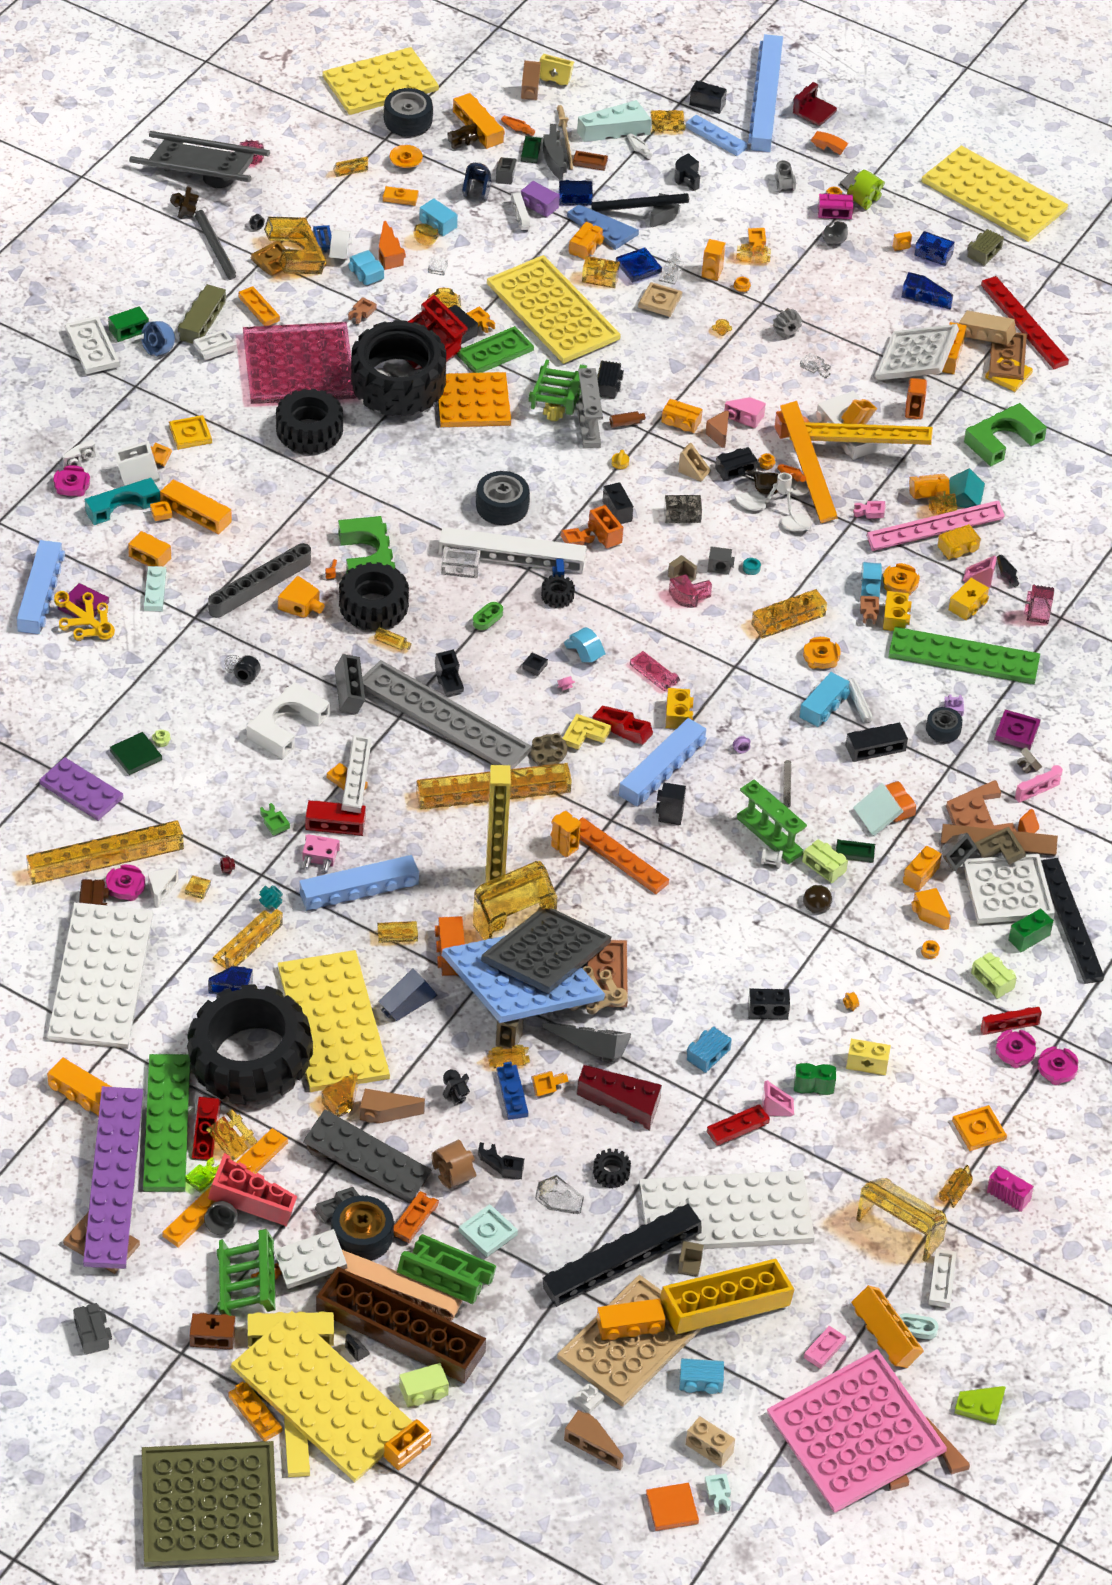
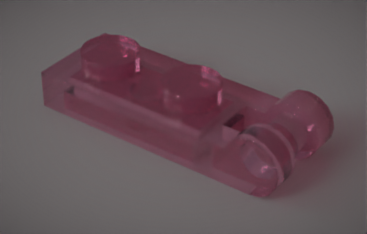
[630,651,680,691]

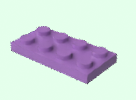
[39,757,124,821]

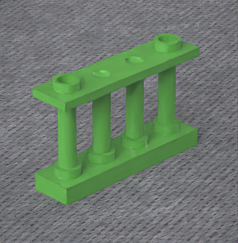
[529,359,587,415]
[737,779,807,864]
[216,1229,276,1316]

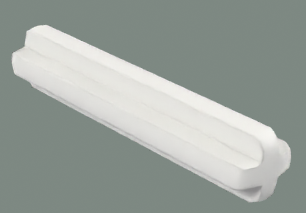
[847,678,873,723]

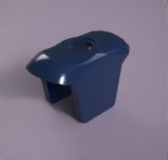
[462,162,492,201]

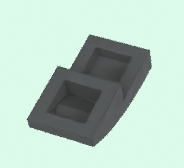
[315,1187,359,1224]

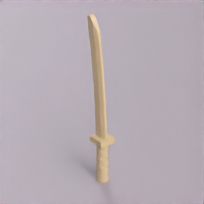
[557,105,573,170]

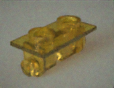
[736,244,771,264]
[487,1045,530,1069]
[939,1165,973,1208]

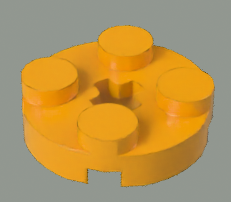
[883,563,920,596]
[803,637,841,669]

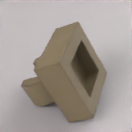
[1017,747,1042,773]

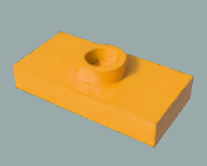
[383,186,419,206]

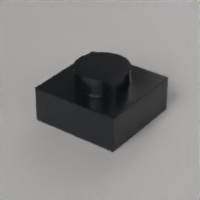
[522,652,548,676]

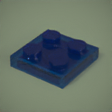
[616,247,662,283]

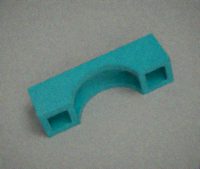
[84,478,160,525]

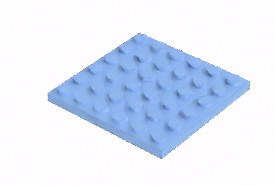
[442,935,605,1023]

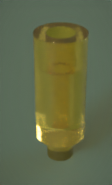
[374,627,412,650]

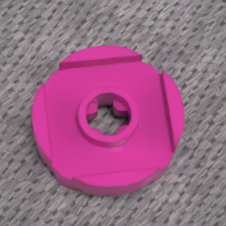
[54,465,90,497]
[106,864,146,901]
[995,1029,1036,1068]
[1037,1046,1079,1085]

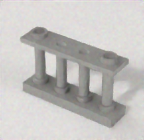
[577,368,603,448]

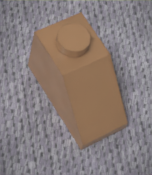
[521,60,541,100]

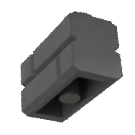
[73,1303,112,1355]

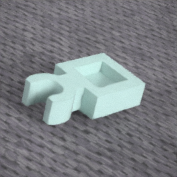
[704,1474,731,1512]

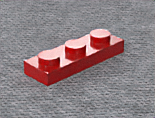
[980,1006,1042,1035]
[706,1104,770,1146]

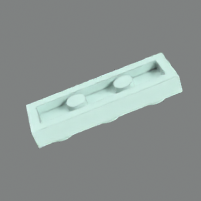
[144,566,167,612]

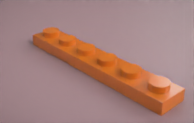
[579,817,669,894]

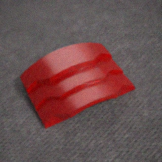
[406,295,468,370]

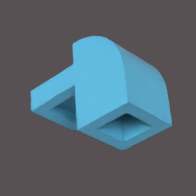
[861,562,882,599]
[564,627,606,662]

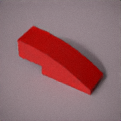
[592,705,653,745]

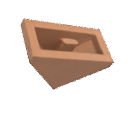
[705,411,729,448]

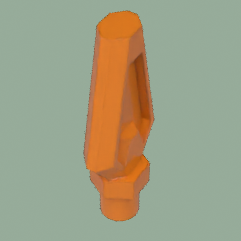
[501,115,535,136]
[777,464,806,482]

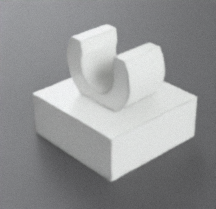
[573,1384,604,1414]

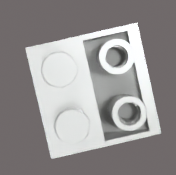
[114,441,160,486]

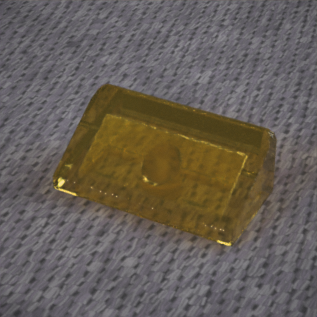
[333,156,368,177]

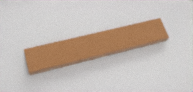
[941,824,1058,856]

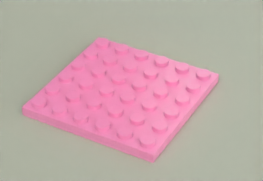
[767,1349,947,1513]

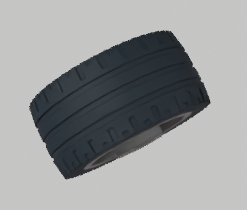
[383,88,433,137]
[475,471,530,525]

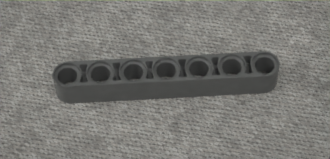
[208,543,311,618]

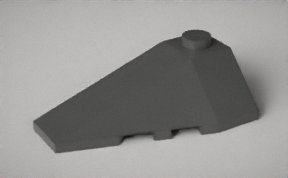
[542,1022,631,1062]

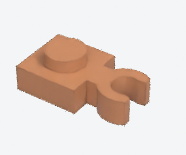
[348,297,377,324]
[860,596,879,624]

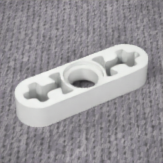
[511,192,530,230]

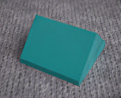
[944,468,985,508]

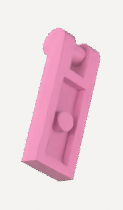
[1015,765,1063,803]

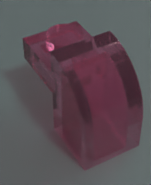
[669,574,712,608]

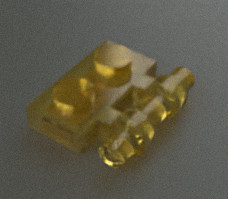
[650,110,685,133]
[207,1109,258,1161]

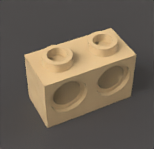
[685,1416,735,1467]

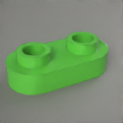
[472,602,503,630]

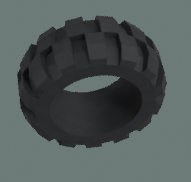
[187,984,313,1105]

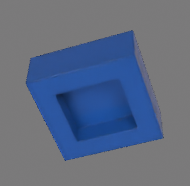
[552,559,564,577]

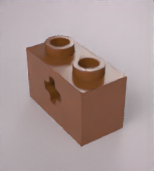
[190,1313,235,1349]

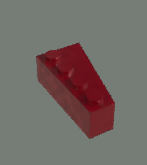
[577,1065,662,1130]

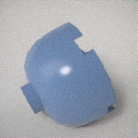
[141,321,175,356]

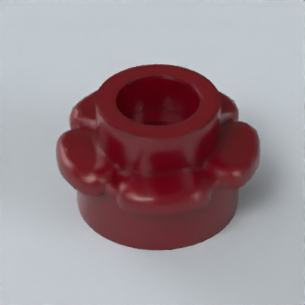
[220,855,235,874]

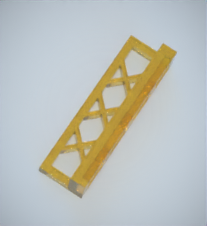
[213,909,283,972]

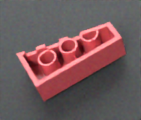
[208,1153,297,1227]

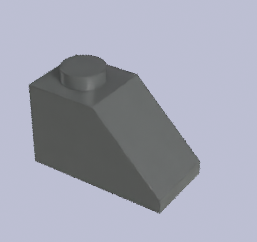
[650,193,681,227]
[942,833,977,872]

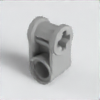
[775,160,796,191]

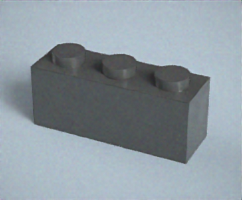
[334,654,365,714]

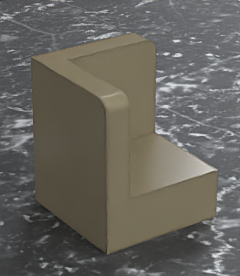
[668,555,697,588]
[678,1241,704,1277]

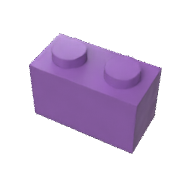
[521,181,560,218]

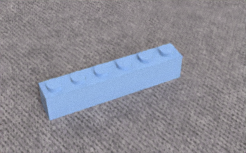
[17,540,65,634]
[619,718,707,806]
[299,855,419,911]

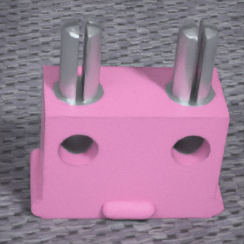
[302,834,340,874]

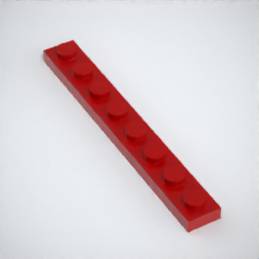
[981,276,1069,369]

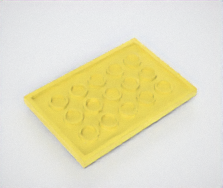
[322,47,439,115]

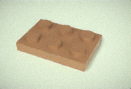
[63,1211,140,1274]

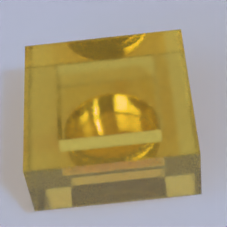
[185,875,211,900]

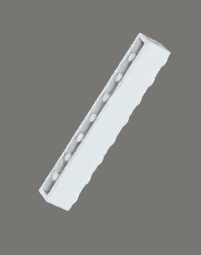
[439,527,587,574]

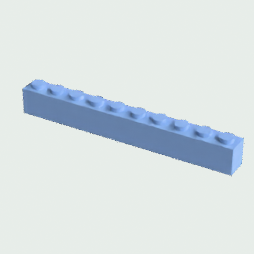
[748,34,783,152]

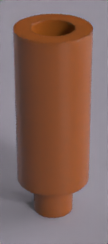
[609,411,646,428]

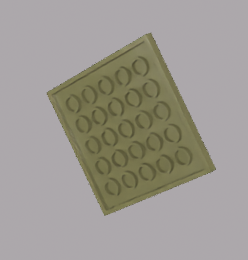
[142,1441,279,1567]

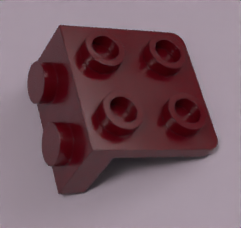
[793,82,837,126]

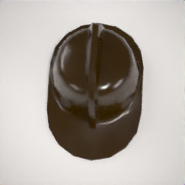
[745,470,778,494]

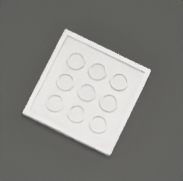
[875,324,959,380]
[963,854,1055,924]

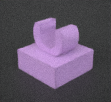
[944,694,964,716]

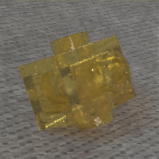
[928,491,957,515]

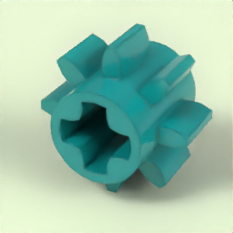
[259,885,283,909]

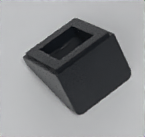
[345,1334,370,1361]

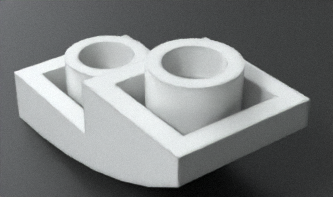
[63,440,96,468]

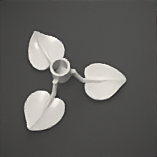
[735,473,811,531]

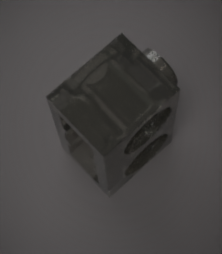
[664,495,702,523]

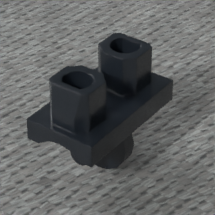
[443,1069,470,1106]

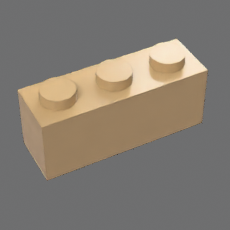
[959,310,1016,345]

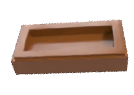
[573,150,608,171]

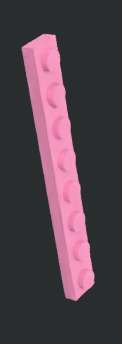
[866,500,1005,551]

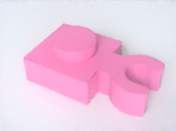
[853,501,886,519]

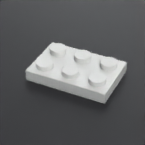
[274,1229,348,1289]

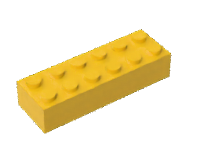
[660,1258,795,1335]

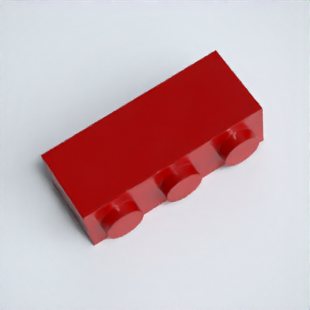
[305,800,366,836]

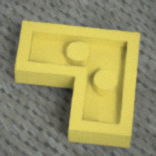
[563,714,611,750]

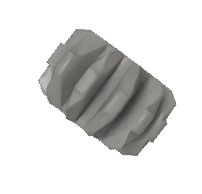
[772,308,802,338]

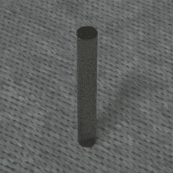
[783,760,792,808]

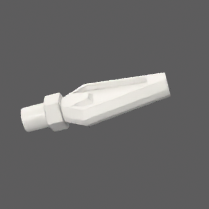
[627,133,652,159]

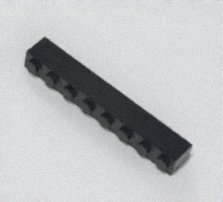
[542,1203,702,1307]

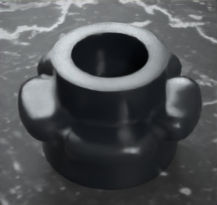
[249,214,265,230]

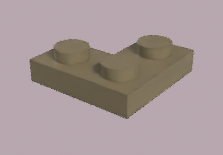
[974,827,1026,865]

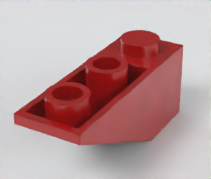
[192,1097,221,1160]

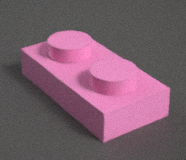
[804,1326,846,1369]

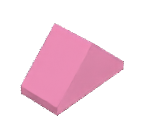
[963,555,997,588]
[762,1080,794,1116]

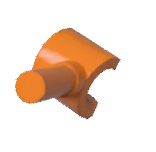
[325,559,337,579]

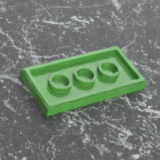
[457,326,534,373]

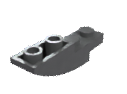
[543,124,567,180]

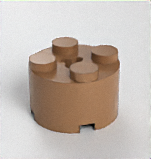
[431,1139,476,1189]

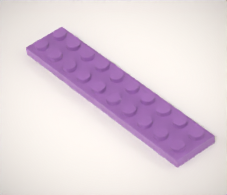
[83,1086,143,1269]

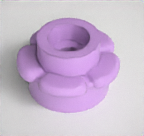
[732,736,751,754]

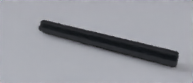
[591,193,690,212]

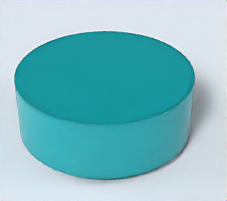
[742,558,761,575]

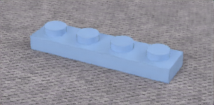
[686,115,748,156]

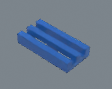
[313,225,332,253]

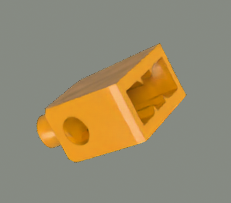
[278,575,325,618]

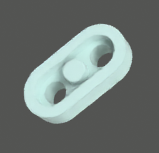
[899,1313,939,1339]

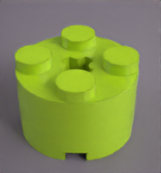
[847,169,885,210]

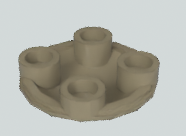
[530,733,568,767]

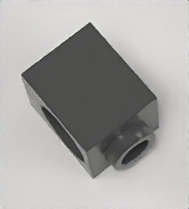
[707,546,735,575]

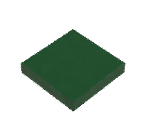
[110,732,162,775]

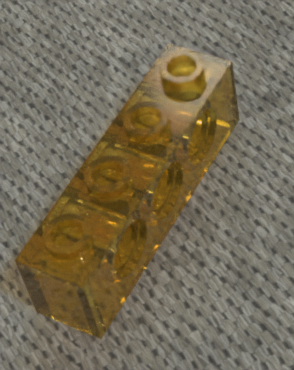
[751,589,827,639]

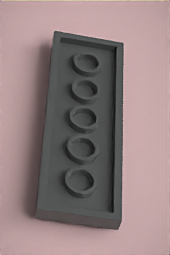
[303,1109,432,1203]

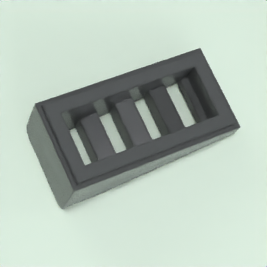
[496,157,517,184]

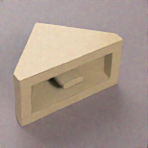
[678,443,711,481]

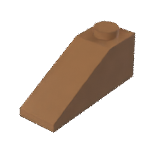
[360,1088,425,1123]
[564,1410,624,1470]

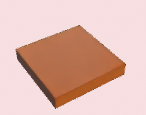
[646,1483,699,1531]

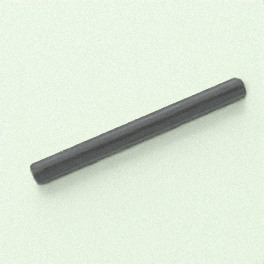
[195,210,236,279]

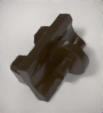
[447,123,479,149]
[170,186,199,219]

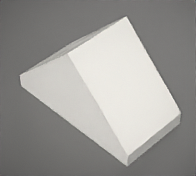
[148,867,179,907]

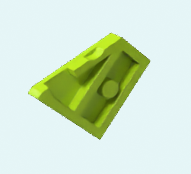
[954,1386,1006,1425]

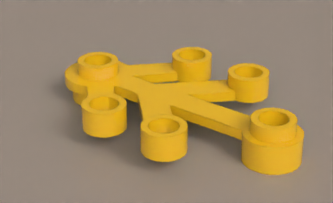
[54,591,115,641]

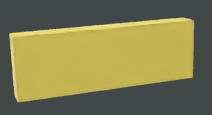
[284,1417,310,1477]

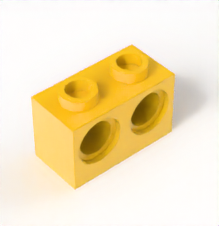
[883,591,912,631]
[665,688,694,729]

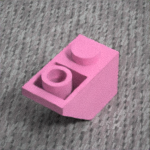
[724,397,766,428]

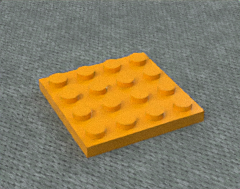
[438,372,511,427]

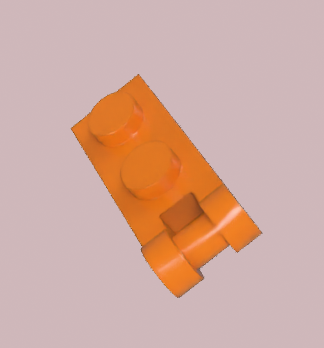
[394,1191,439,1243]

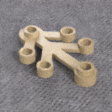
[569,966,628,1014]

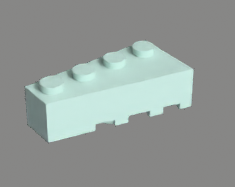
[577,100,652,142]

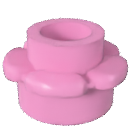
[557,676,575,691]

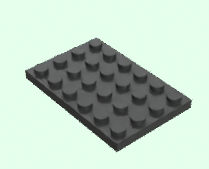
[481,905,612,994]

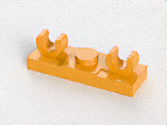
[228,1381,283,1441]

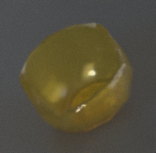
[413,223,440,246]

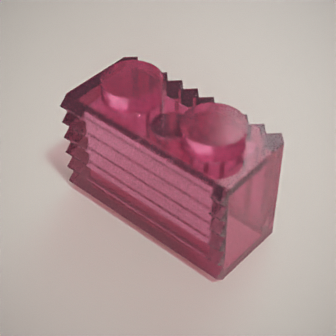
[1024,584,1054,624]

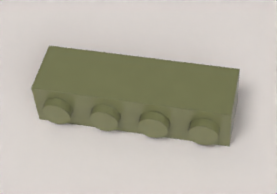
[178,284,226,344]

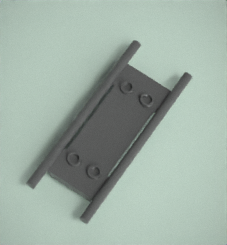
[129,131,270,182]

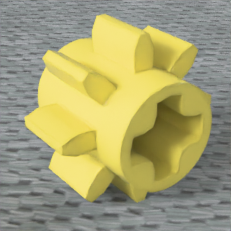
[543,403,565,421]

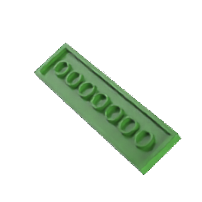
[888,627,1040,685]
[143,1054,190,1192]

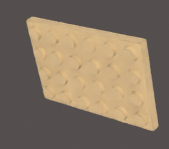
[557,1275,702,1407]

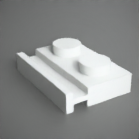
[193,329,236,360]

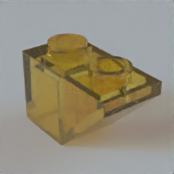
[322,1072,358,1117]

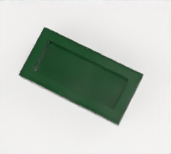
[521,136,542,164]
[836,839,875,863]

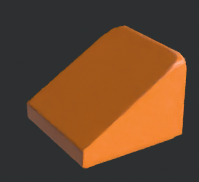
[1018,809,1040,833]

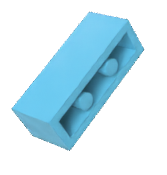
[799,672,850,727]

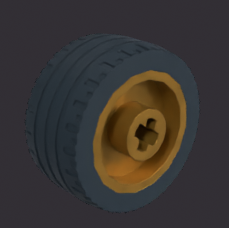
[331,1195,394,1261]

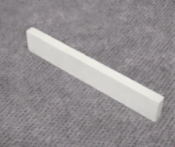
[341,735,372,813]

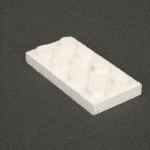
[65,317,120,374]

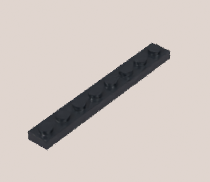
[1041,858,1104,984]

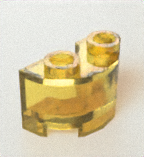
[427,287,461,308]

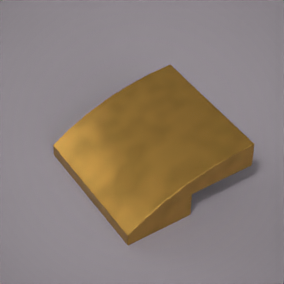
[250,240,300,276]

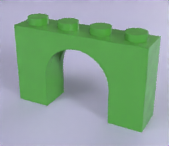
[964,403,1047,467]
[338,516,395,573]

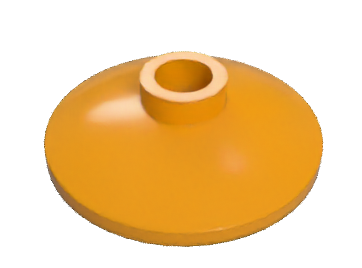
[390,145,423,168]

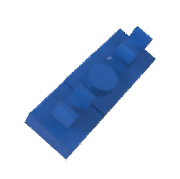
[496,1062,529,1120]

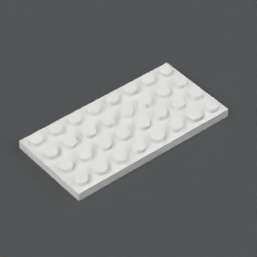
[47,902,153,1049]
[639,1170,815,1251]

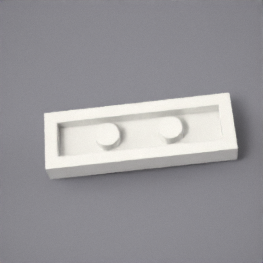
[929,1249,957,1308]

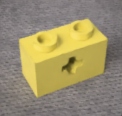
[539,53,574,85]
[846,1038,891,1076]

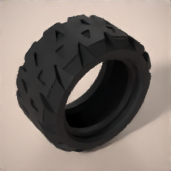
[351,320,447,417]

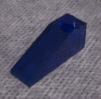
[901,272,953,310]

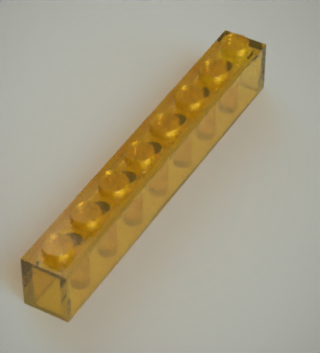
[416,763,572,810]
[26,820,184,885]

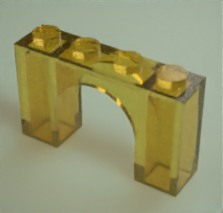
[264,216,327,274]

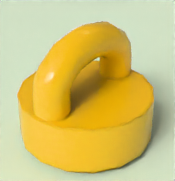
[612,449,630,469]

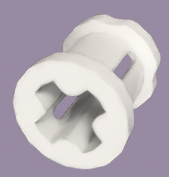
[761,847,783,868]

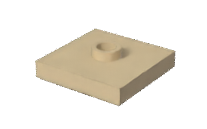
[638,282,683,317]

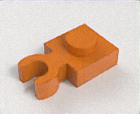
[560,528,595,545]

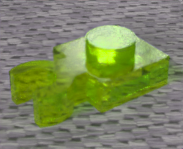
[185,1157,220,1192]

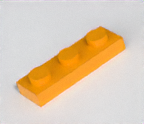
[238,286,280,327]

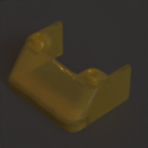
[473,861,558,940]
[856,1178,947,1262]

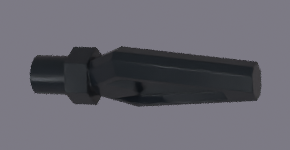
[997,555,1019,587]

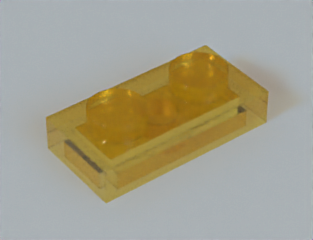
[377,921,418,943]

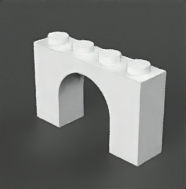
[816,391,889,460]
[246,682,330,759]

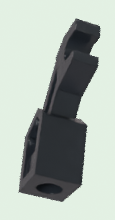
[478,1142,525,1179]

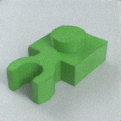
[260,803,290,835]

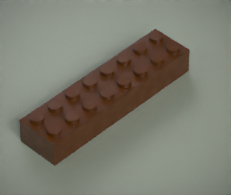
[316,1267,486,1384]

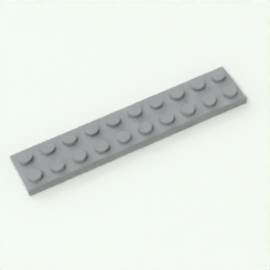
[363,660,532,771]

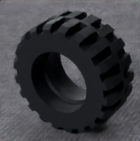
[276,388,343,454]
[339,562,409,631]

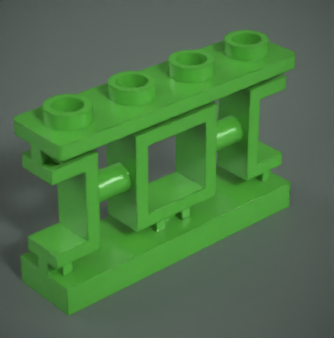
[397,1234,496,1305]

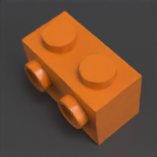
[588,505,624,549]

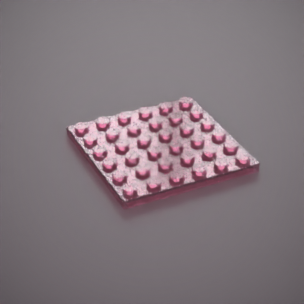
[243,322,356,404]

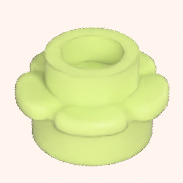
[152,729,171,747]

